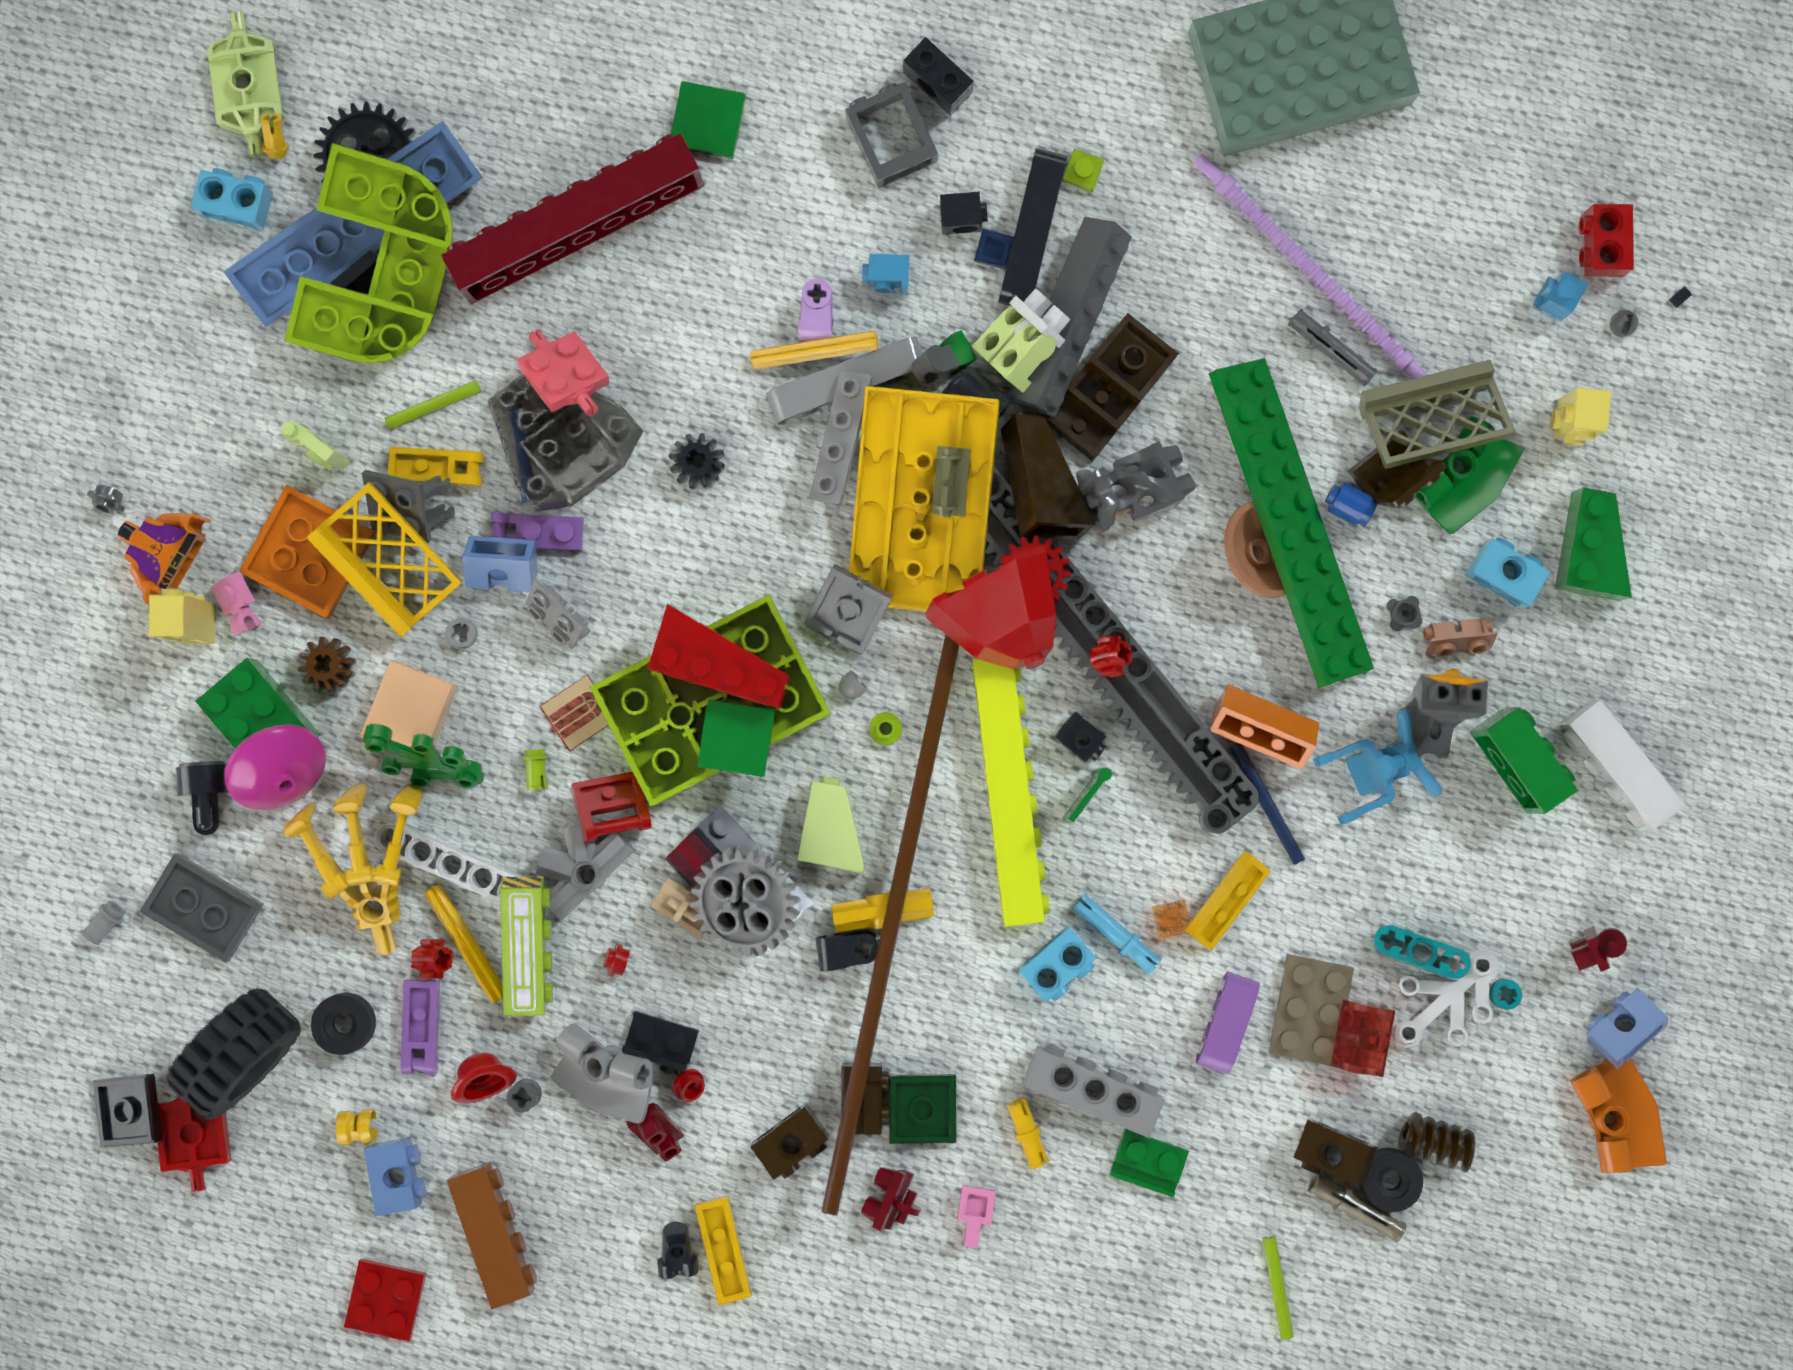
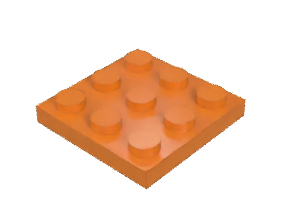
[239,485,377,619]

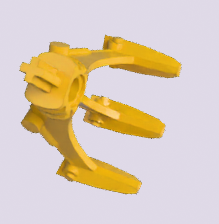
[283,783,423,955]

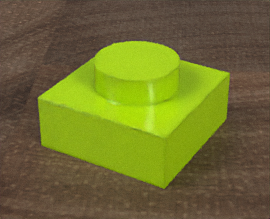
[1062,149,1105,193]

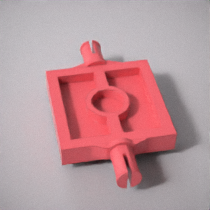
[517,329,609,417]

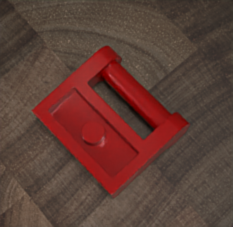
[570,771,651,842]

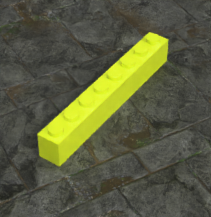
[972,659,1050,927]

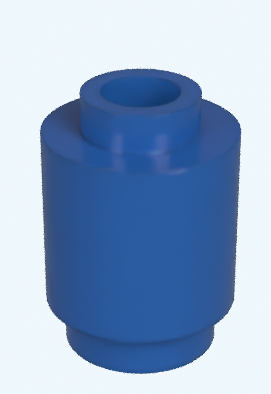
[1325,482,1377,527]

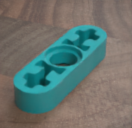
[1374,925,1471,980]

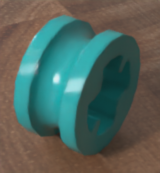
[1489,979,1522,1010]

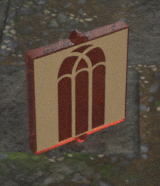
[539,674,609,752]

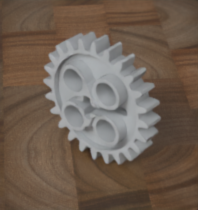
[690,846,800,957]

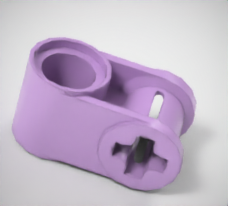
[798,279,833,343]

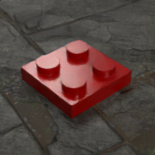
[344,1258,426,1342]

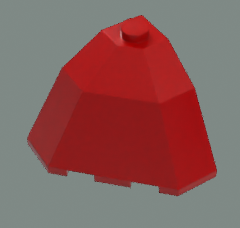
[925,546,1056,669]

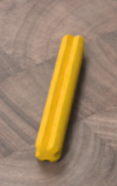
[750,331,879,369]
[425,884,503,1003]

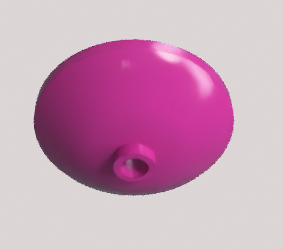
[224,725,326,810]

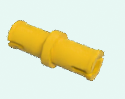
[1006,1098,1050,1169]

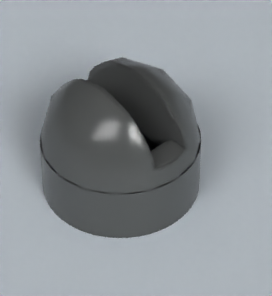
[1610,310,1638,337]

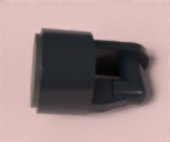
[176,761,229,835]

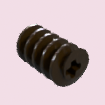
[1398,1112,1475,1173]

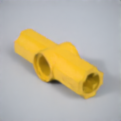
[831,887,935,933]

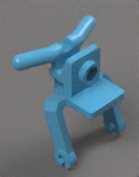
[1313,709,1442,825]

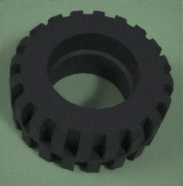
[166,988,301,1119]

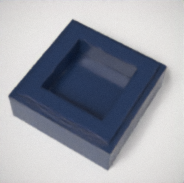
[974,228,1014,270]

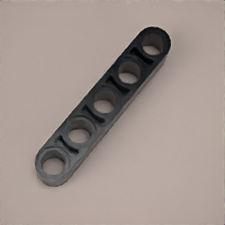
[998,148,1068,306]

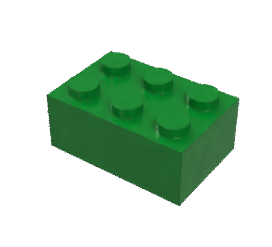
[195,657,321,749]
[1469,707,1579,814]

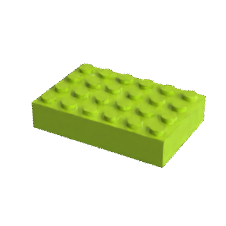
[590,594,832,807]

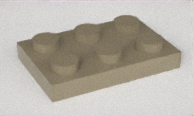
[1268,954,1354,1067]

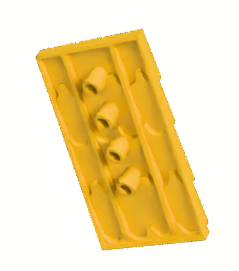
[849,386,1000,613]

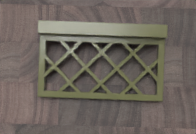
[1359,360,1516,469]

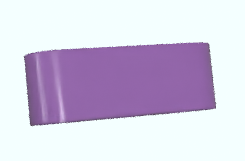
[1196,971,1260,1074]

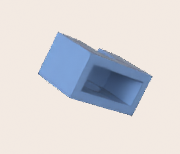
[462,536,538,592]
[1587,988,1668,1070]
[364,1137,426,1216]

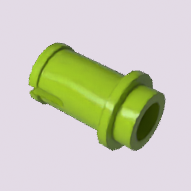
[522,749,548,790]

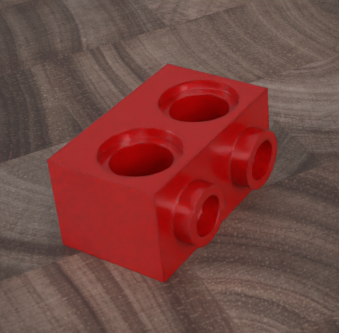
[1579,204,1634,277]

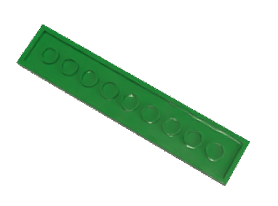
[1208,358,1374,688]

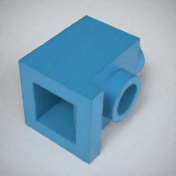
[862,253,909,295]
[1533,271,1588,321]

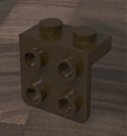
[1348,430,1446,508]

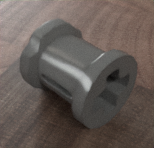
[507,1078,542,1113]

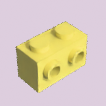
[1550,388,1611,446]

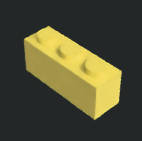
[149,589,216,644]

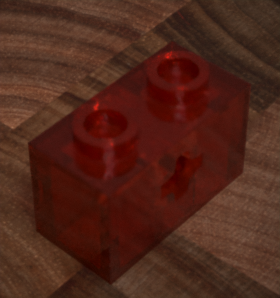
[1331,1000,1396,1077]

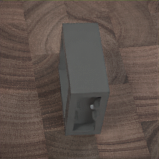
[845,82,938,188]

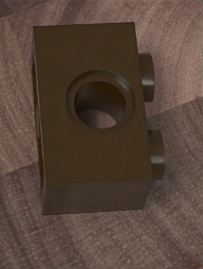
[750,1103,830,1180]
[1293,1119,1378,1189]

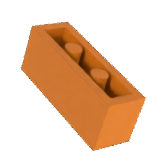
[1209,684,1320,770]

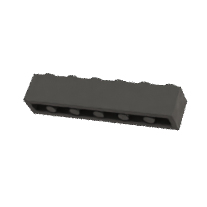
[1008,217,1132,417]

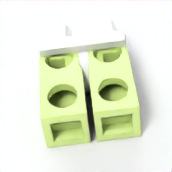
[972,288,1071,393]

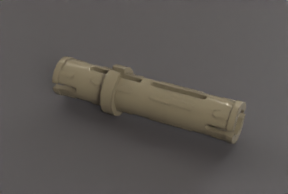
[1308,1174,1406,1243]

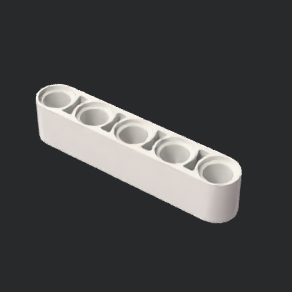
[374,823,523,903]

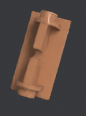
[1423,618,1498,657]

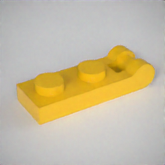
[387,447,484,487]

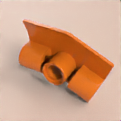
[1570,1058,1667,1173]

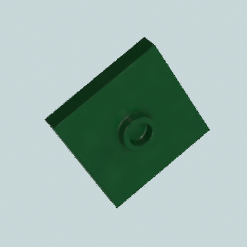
[889,1074,956,1144]

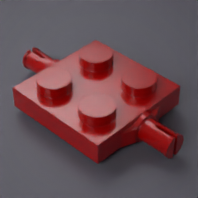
[157,1097,232,1192]

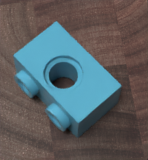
[1465,537,1550,609]

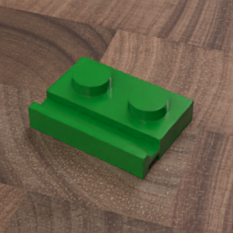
[1109,1128,1189,1198]

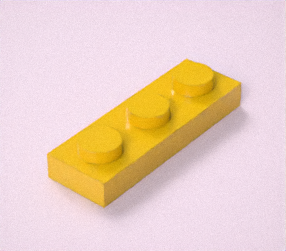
[1185,851,1271,951]
[695,1195,752,1305]

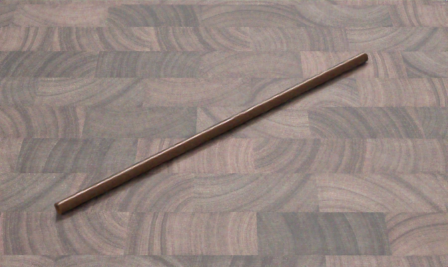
[821,634,960,1216]

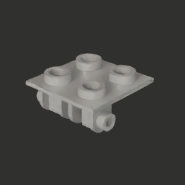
[526,578,591,650]

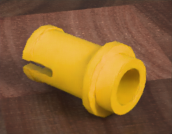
[260,113,289,159]

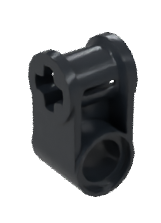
[815,931,879,972]

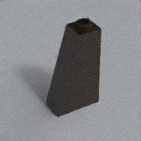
[1000,412,1095,540]

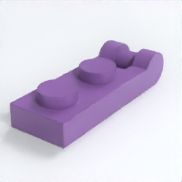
[489,512,584,551]
[401,980,440,1075]

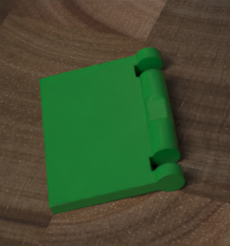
[1062,767,1112,823]

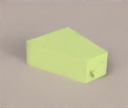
[797,776,865,873]

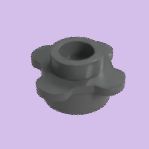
[87,485,125,513]
[1386,596,1423,631]

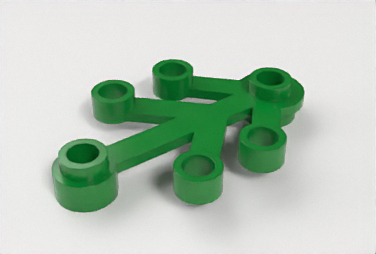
[363,724,484,788]

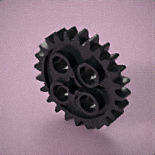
[313,101,417,184]

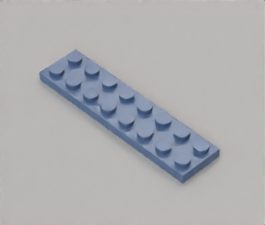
[223,120,483,327]

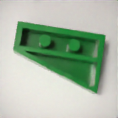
[1555,487,1632,601]

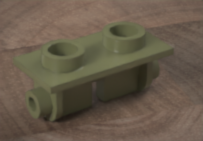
[931,446,971,517]

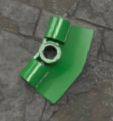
[1414,416,1525,534]

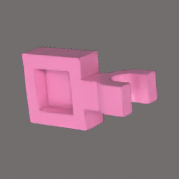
[210,571,262,636]
[957,1185,996,1248]

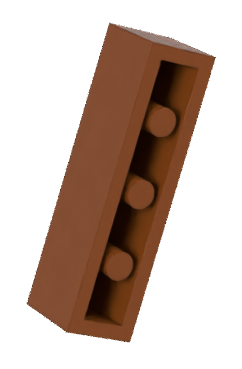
[447,1161,537,1310]

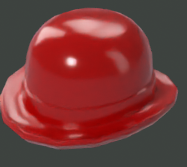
[451,1052,517,1104]

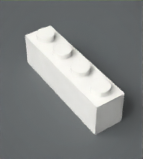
[1560,700,1686,830]

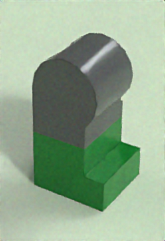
[912,330,978,384]

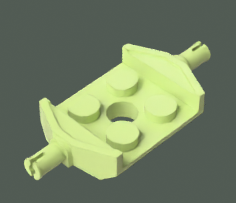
[207,12,286,158]

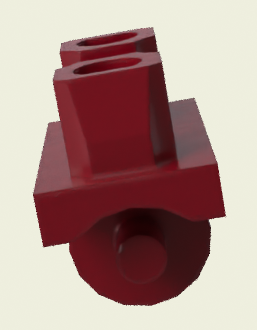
[1570,926,1628,972]
[626,1102,684,1162]
[861,1167,921,1231]

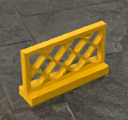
[306,482,463,637]

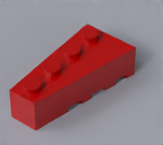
[647,603,791,710]

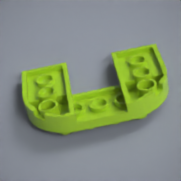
[284,143,453,363]

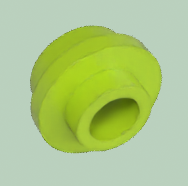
[869,712,902,745]

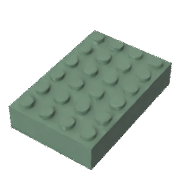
[1188,0,1420,156]

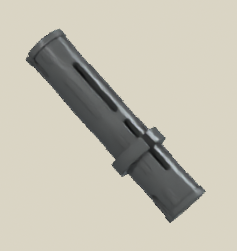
[1288,309,1378,387]

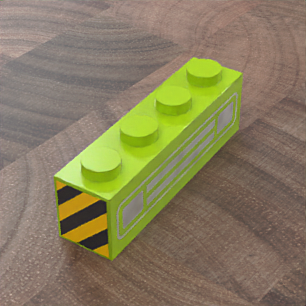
[500,876,553,1016]

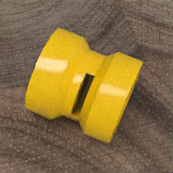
[336,1109,377,1146]

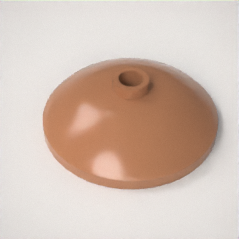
[1224,501,1286,598]

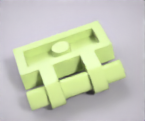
[281,421,350,471]

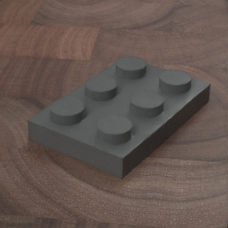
[140,853,264,962]

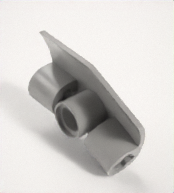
[550,1023,653,1124]

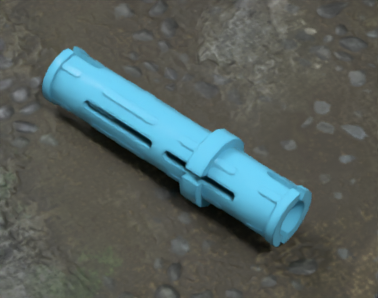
[1072,893,1162,975]

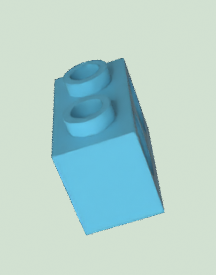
[191,168,273,230]
[1018,926,1096,1002]

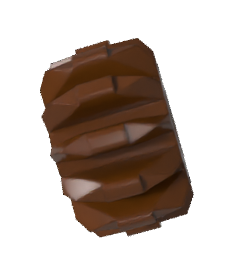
[297,637,357,693]

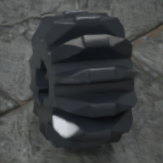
[669,433,725,490]

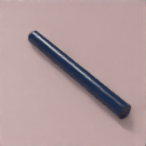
[1229,743,1305,865]

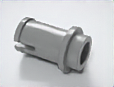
[82,901,125,945]

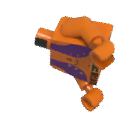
[117,512,211,605]

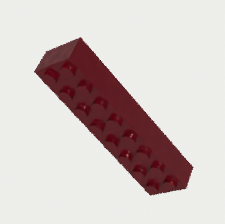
[441,133,704,305]

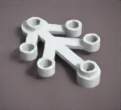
[1394,950,1499,1048]

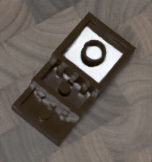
[1045,313,1179,461]

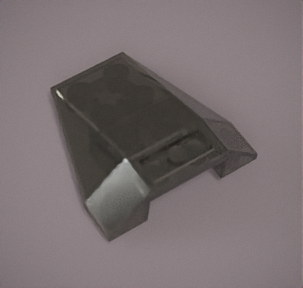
[487,374,643,512]

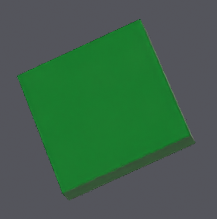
[671,81,746,159]
[697,700,775,777]

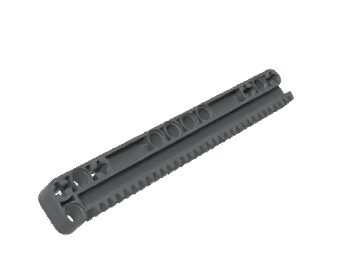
[985,467,1259,834]

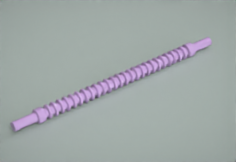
[1193,153,1428,379]

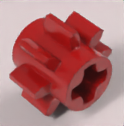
[1090,635,1132,677]
[411,939,453,979]

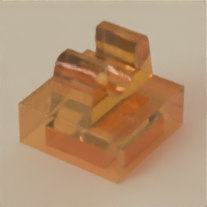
[1151,899,1190,939]

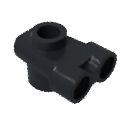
[657,1221,699,1279]

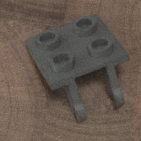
[362,470,455,543]

